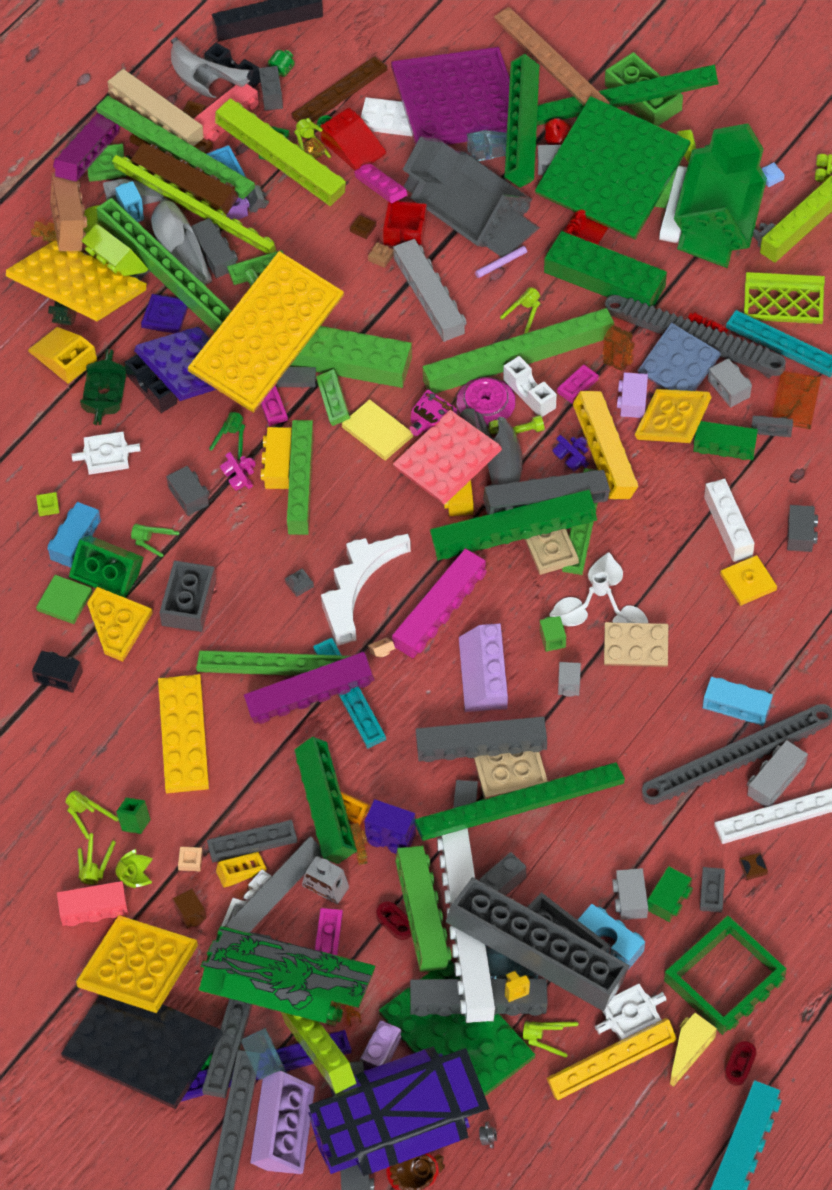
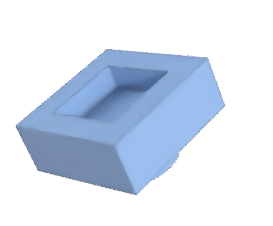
[761,163,785,187]

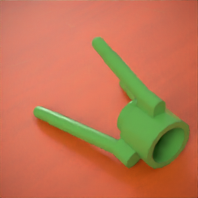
[131,523,180,557]

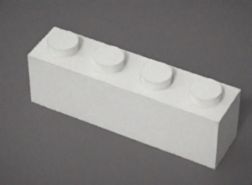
[704,479,755,562]

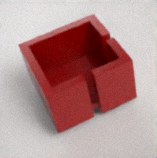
[383,201,427,246]

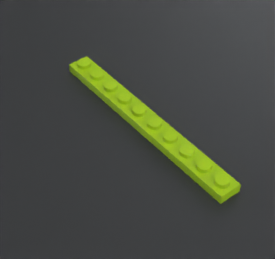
[112,155,277,254]

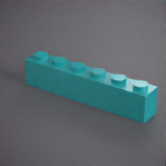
[710,1080,782,1190]

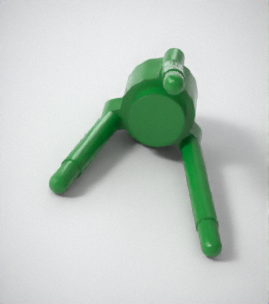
[209,412,245,461]

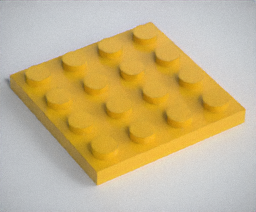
[76,915,198,1013]

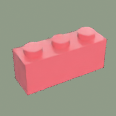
[57,881,128,926]

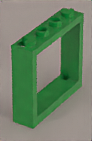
[664,916,787,1035]

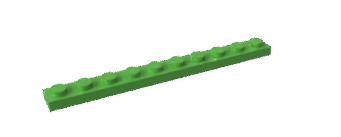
[96,96,255,199]

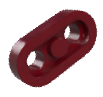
[376,902,412,940]
[725,1041,757,1086]

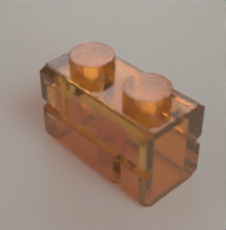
[603,325,635,371]

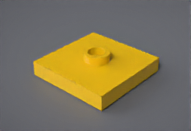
[720,555,777,606]

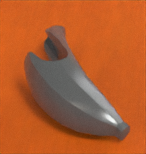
[460,409,523,485]

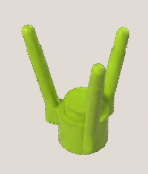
[294,118,331,158]
[500,287,540,334]
[65,790,119,839]
[78,833,116,885]
[523,1021,579,1058]

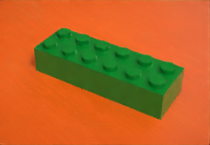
[544,231,667,307]

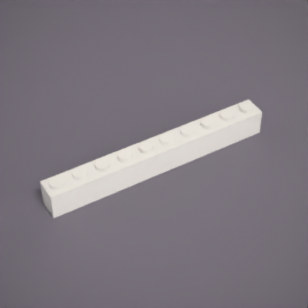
[437,828,495,1023]

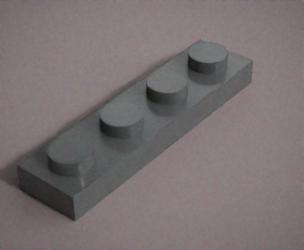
[207,820,297,863]

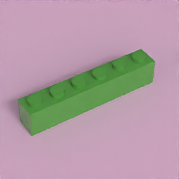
[287,420,314,535]
[395,846,451,972]

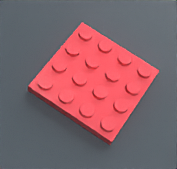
[393,410,502,505]

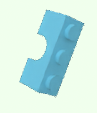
[578,904,645,970]

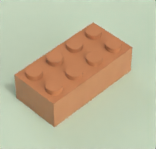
[50,173,87,251]

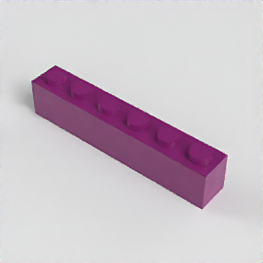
[53,113,120,182]
[244,652,375,724]

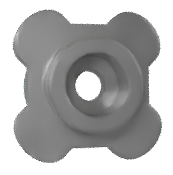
[479,1122,497,1148]

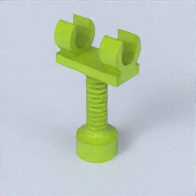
[815,154,832,182]
[489,415,545,434]

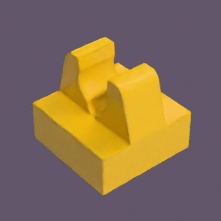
[505,971,530,1002]

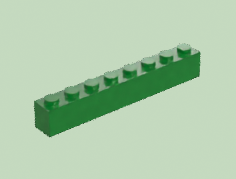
[505,54,540,188]
[430,489,597,561]

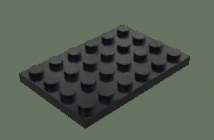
[61,995,223,1109]

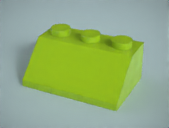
[81,223,149,276]

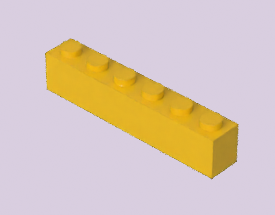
[573,391,638,499]

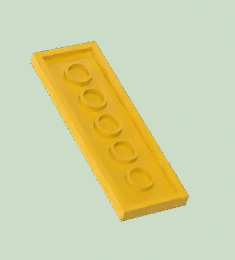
[158,674,209,793]

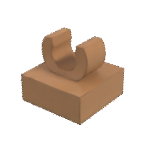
[368,242,394,268]

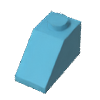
[115,181,144,222]

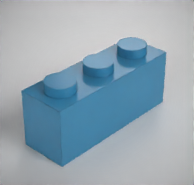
[47,502,101,568]

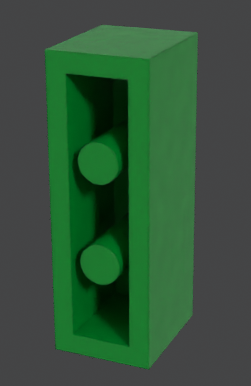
[693,421,758,460]

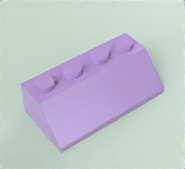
[459,624,508,712]
[250,1071,315,1174]

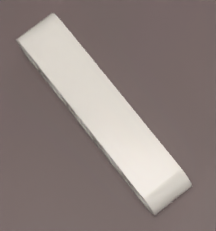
[659,166,687,244]

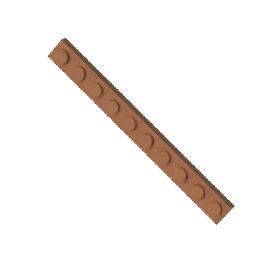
[494,7,610,106]

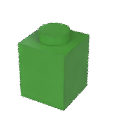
[539,616,566,652]

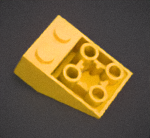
[28,327,97,384]

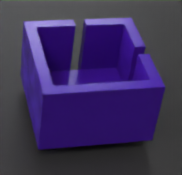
[364,799,416,854]

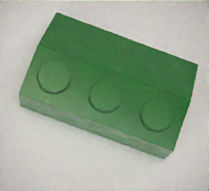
[69,535,144,598]

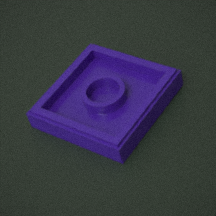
[141,294,188,333]

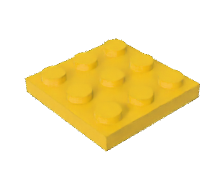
[635,389,712,443]

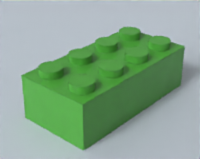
[605,52,683,126]

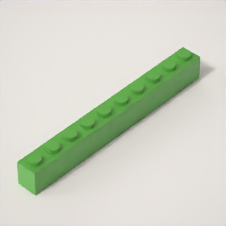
[97,198,232,332]
[422,308,614,394]

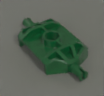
[80,349,127,426]

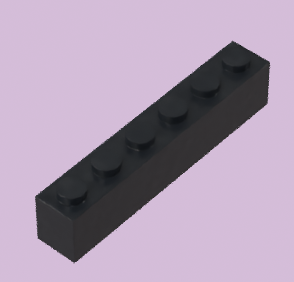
[212,0,323,42]

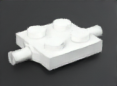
[71,432,141,475]
[595,984,667,1041]

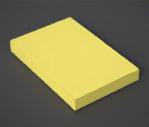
[342,400,413,461]

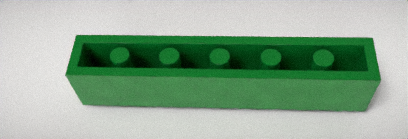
[294,737,357,864]

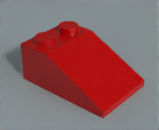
[320,107,386,171]

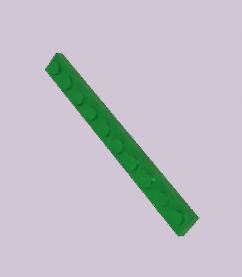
[537,64,719,126]
[415,762,625,841]

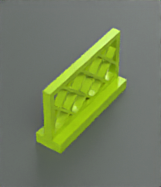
[744,272,825,324]

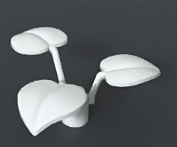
[549,553,648,626]

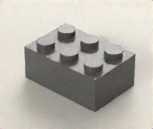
[159,561,216,632]

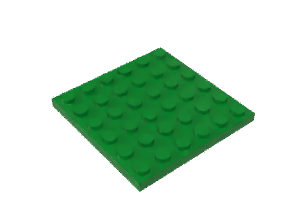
[535,96,691,240]

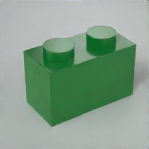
[647,866,693,922]

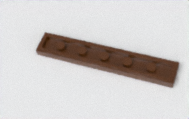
[292,56,387,123]

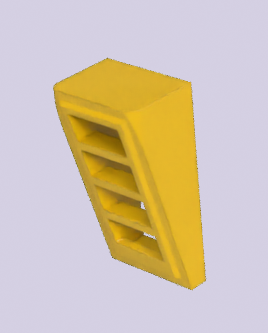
[216,852,267,888]

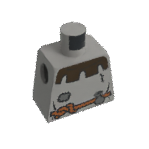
[302,856,349,905]

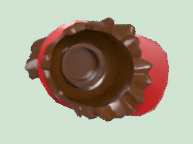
[386,1153,445,1190]

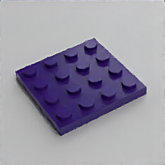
[134,326,217,401]

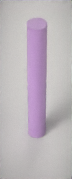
[475,246,527,278]

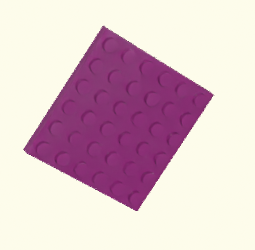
[391,47,510,145]

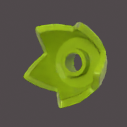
[116,849,152,889]

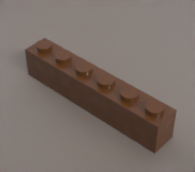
[131,142,239,215]

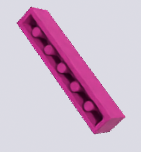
[392,549,486,658]

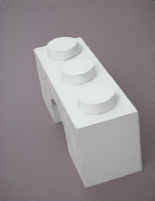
[504,356,557,417]

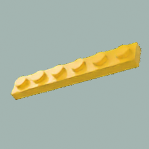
[546,1018,677,1100]

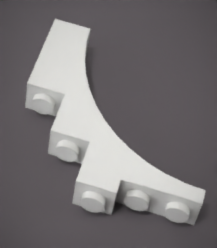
[321,534,411,646]

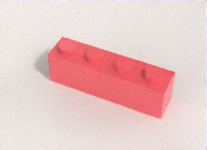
[194,84,259,142]

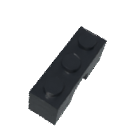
[204,42,260,88]
[125,354,177,413]

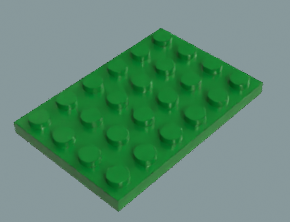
[379,960,535,1096]

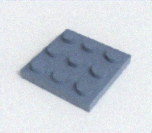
[637,323,721,391]

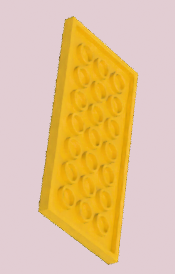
[188,251,344,413]

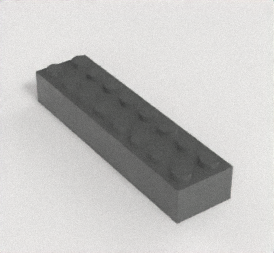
[446,877,630,1012]

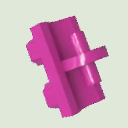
[220,452,256,491]

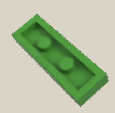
[227,250,284,285]
[316,369,351,426]

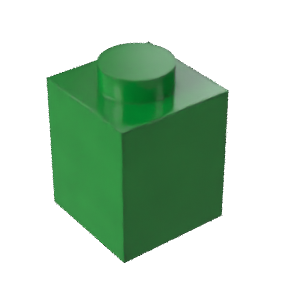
[116,797,151,834]

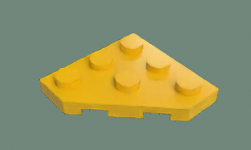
[87,587,153,662]

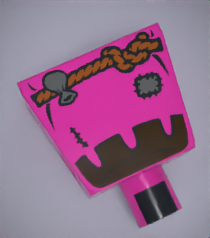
[409,390,457,436]

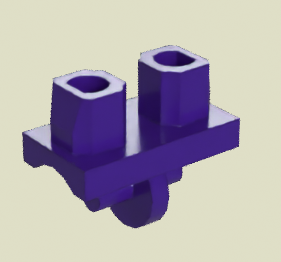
[552,435,589,472]

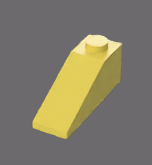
[670,1013,717,1087]

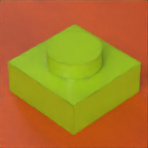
[36,492,60,517]

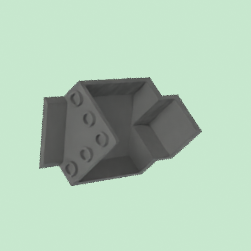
[403,137,540,257]

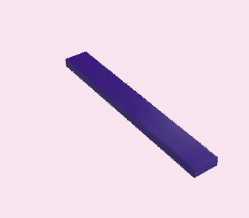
[181,1030,352,1102]

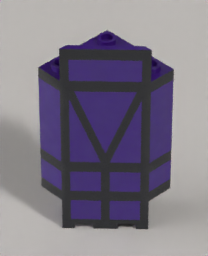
[308,1046,490,1176]

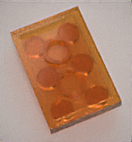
[772,371,821,429]

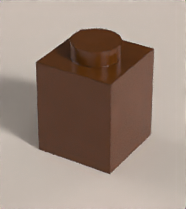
[173,889,206,929]

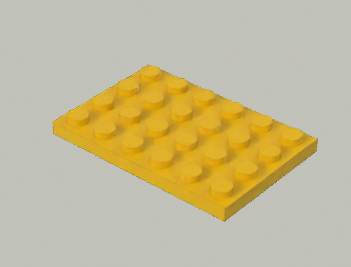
[6,240,147,321]

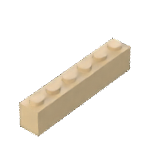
[107,69,204,146]

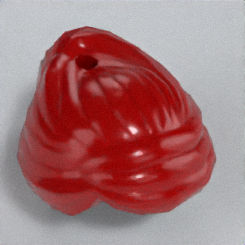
[544,119,572,145]

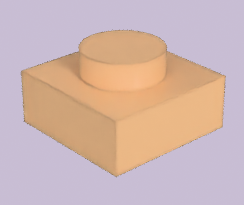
[368,637,395,657]
[178,847,203,871]

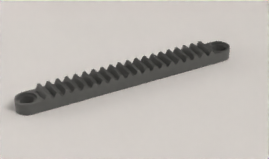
[605,295,786,376]
[642,704,832,805]

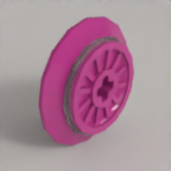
[456,377,515,426]

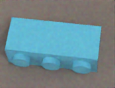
[703,677,773,726]

